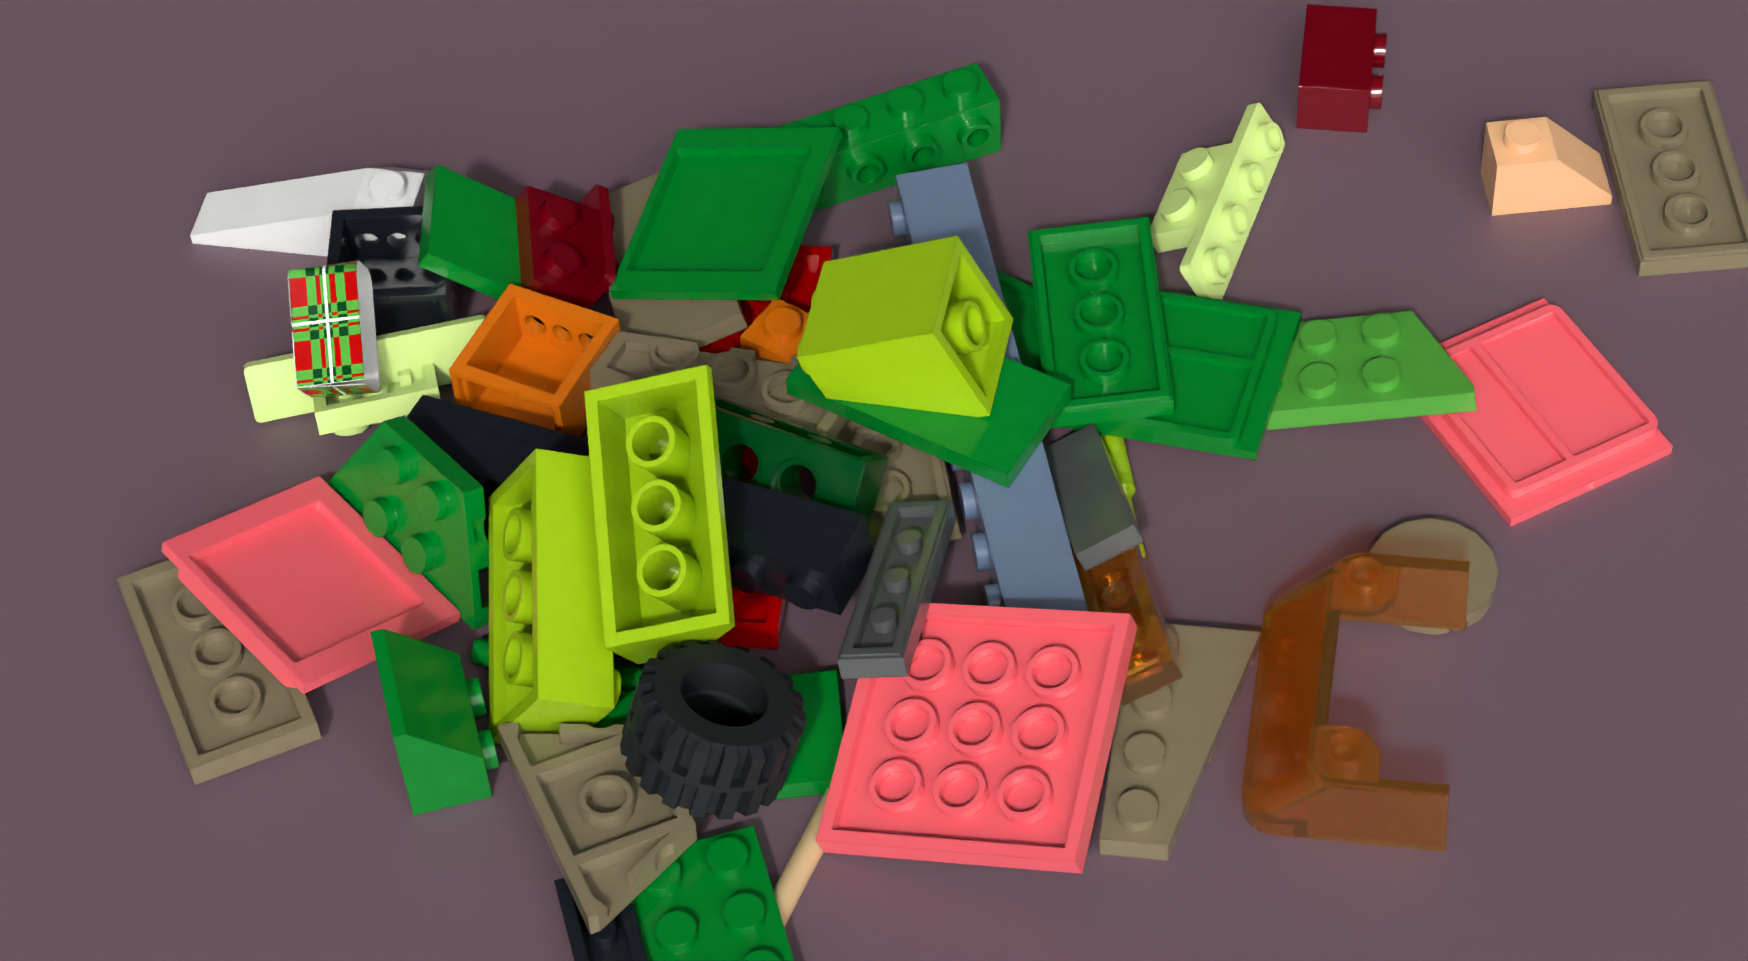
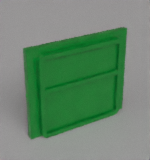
[609,127,843,300]
[1063,290,1301,461]

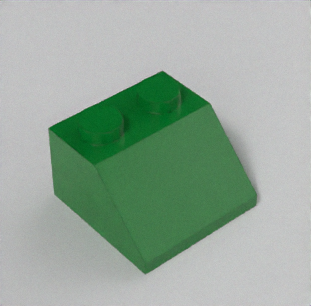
[370,629,500,816]

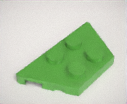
[1267,311,1477,430]

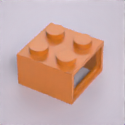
[449,284,621,437]

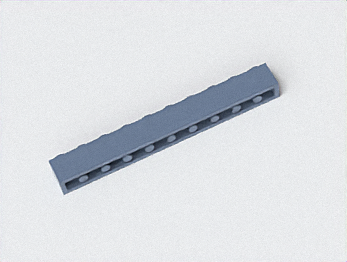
[887,163,1088,611]

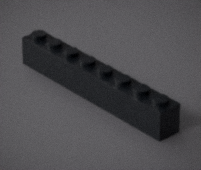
[407,394,874,615]

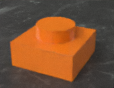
[740,299,809,364]

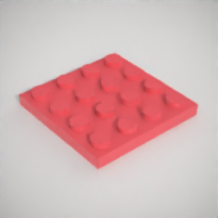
[816,603,1137,874]

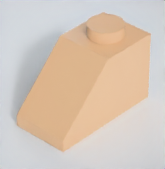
[1480,117,1612,216]

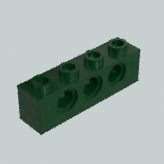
[714,395,889,529]

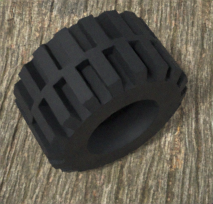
[620,640,806,820]

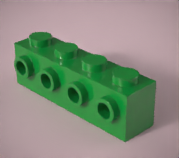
[774,62,1002,212]

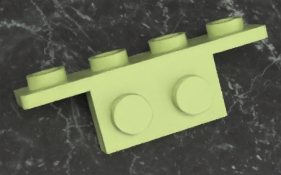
[1150,102,1285,300]
[244,315,486,436]

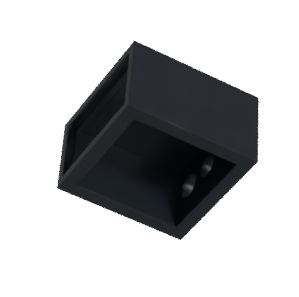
[327,206,461,336]

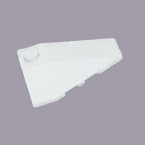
[190,167,430,257]

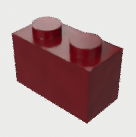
[1296,4,1387,133]

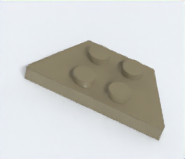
[497,723,697,934]

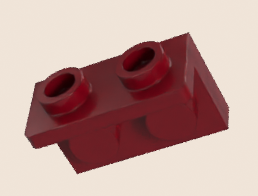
[515,184,619,309]

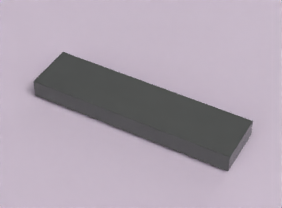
[837,500,956,679]

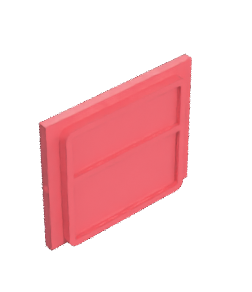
[1420,298,1673,527]
[161,476,461,694]

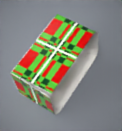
[288,260,380,398]

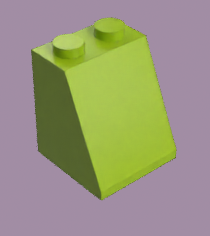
[796,235,1013,418]

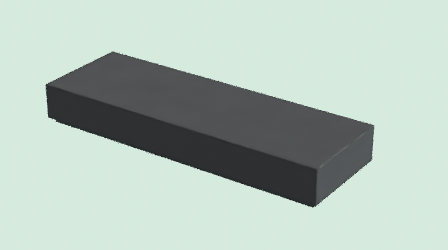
[1044,424,1144,571]

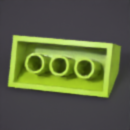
[584,364,735,664]
[489,448,621,744]

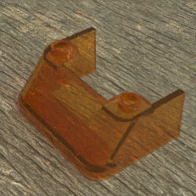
[1241,553,1470,852]

